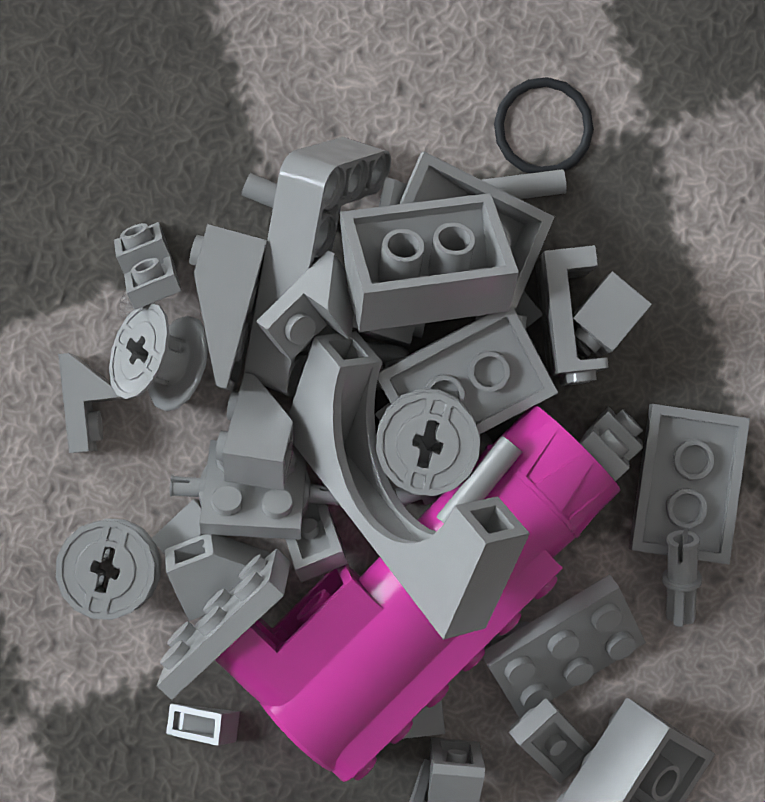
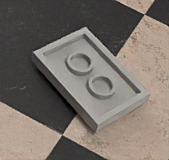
[378,304,558,462]
[629,404,750,565]
[157,548,291,700]
[483,574,646,719]

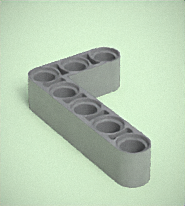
[245,137,391,397]

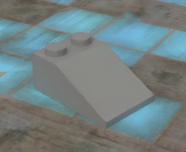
[399,152,554,308]
[189,224,267,392]

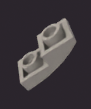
[114,222,181,310]
[580,406,643,481]

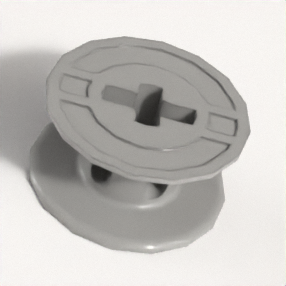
[109,303,208,412]
[376,388,480,496]
[56,519,161,620]

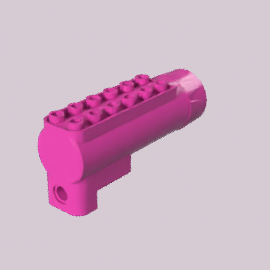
[215,405,621,782]

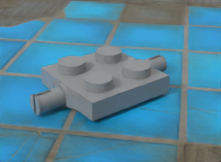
[169,440,339,540]

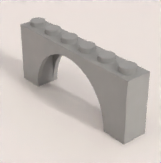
[288,331,530,640]

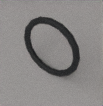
[494,77,594,173]

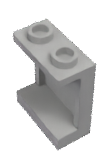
[535,245,609,386]

